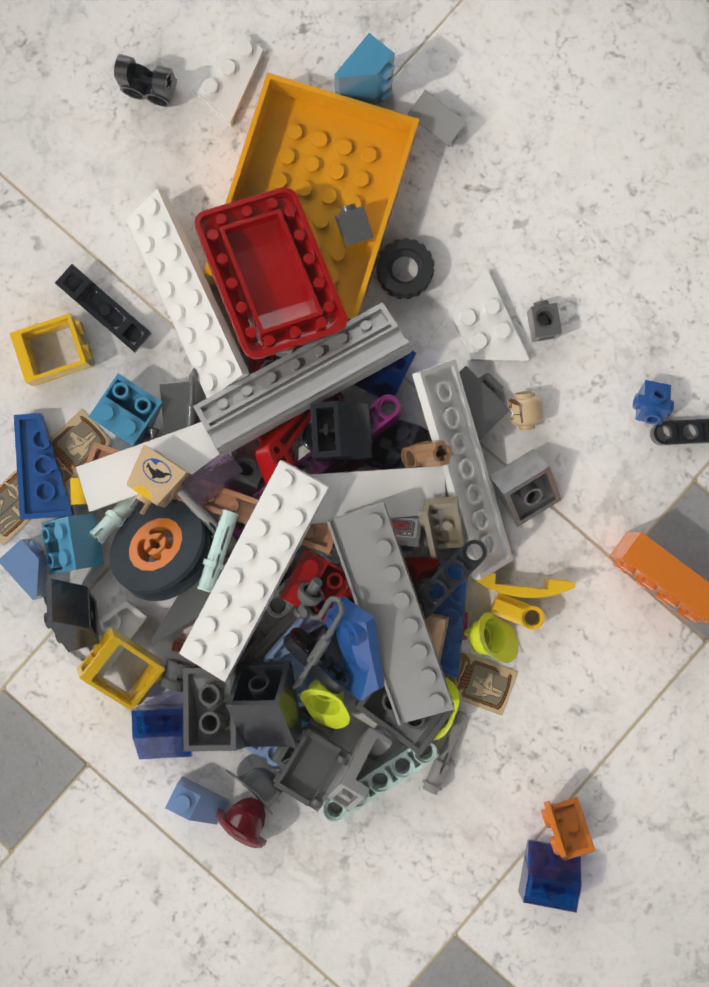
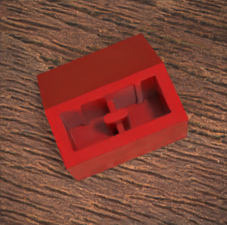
[279,548,348,622]

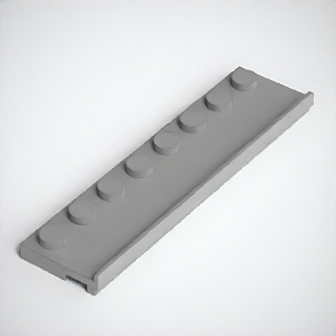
[193,302,412,457]
[327,501,454,725]

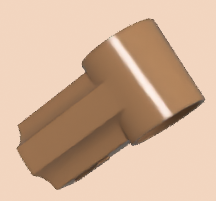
[401,440,453,468]

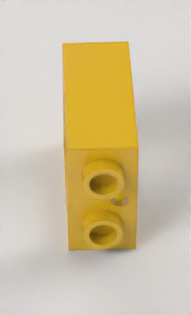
[9,313,93,387]
[77,626,165,711]

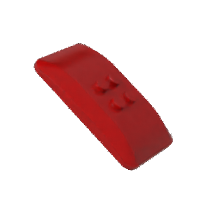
[194,187,348,359]

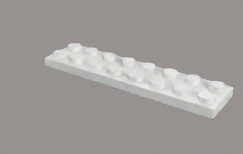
[126,188,250,398]
[412,359,514,580]
[179,460,331,682]

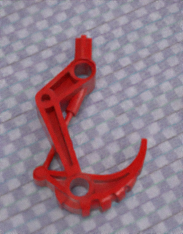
[255,392,344,486]

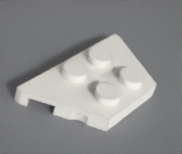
[450,269,529,363]

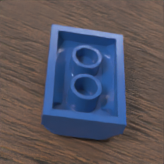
[325,596,384,701]

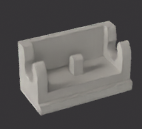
[407,90,467,147]

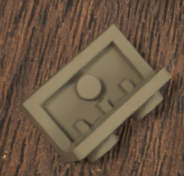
[419,496,465,558]

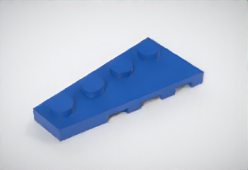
[14,413,75,520]
[430,559,468,678]

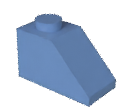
[0,539,46,600]
[165,776,229,825]

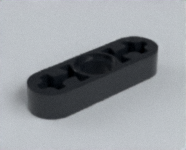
[284,627,351,694]

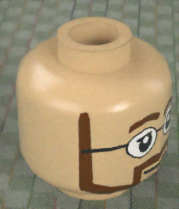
[508,391,543,430]

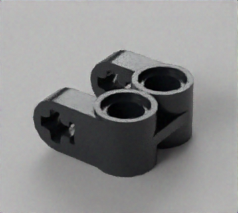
[114,54,177,107]

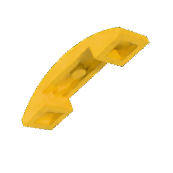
[469,573,576,598]

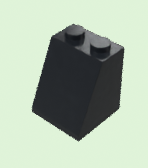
[226,661,302,747]

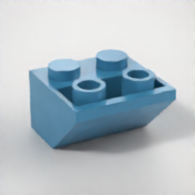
[89,373,163,446]
[41,513,104,574]

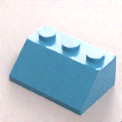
[334,33,395,106]

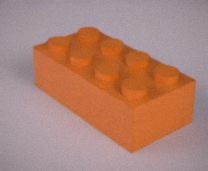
[609,532,709,624]

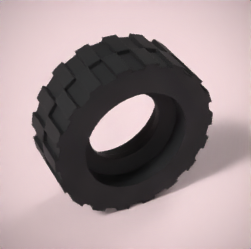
[376,238,434,299]

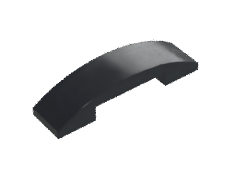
[55,264,152,353]

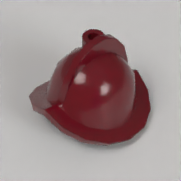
[216,797,267,848]

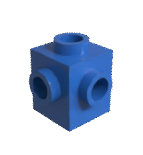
[632,380,674,425]

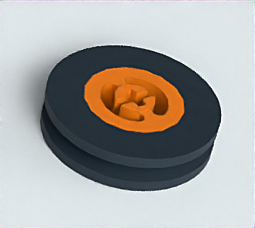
[110,500,213,601]

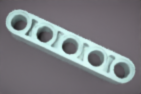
[323,741,437,822]

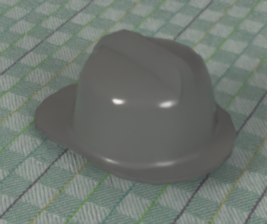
[226,767,283,815]

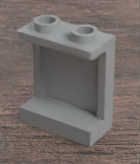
[327,728,393,811]

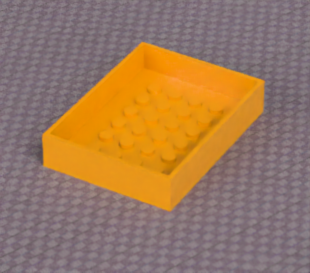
[203,72,419,321]

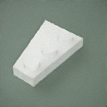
[192,33,264,127]
[57,601,149,677]

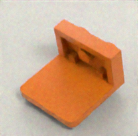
[541,797,596,860]

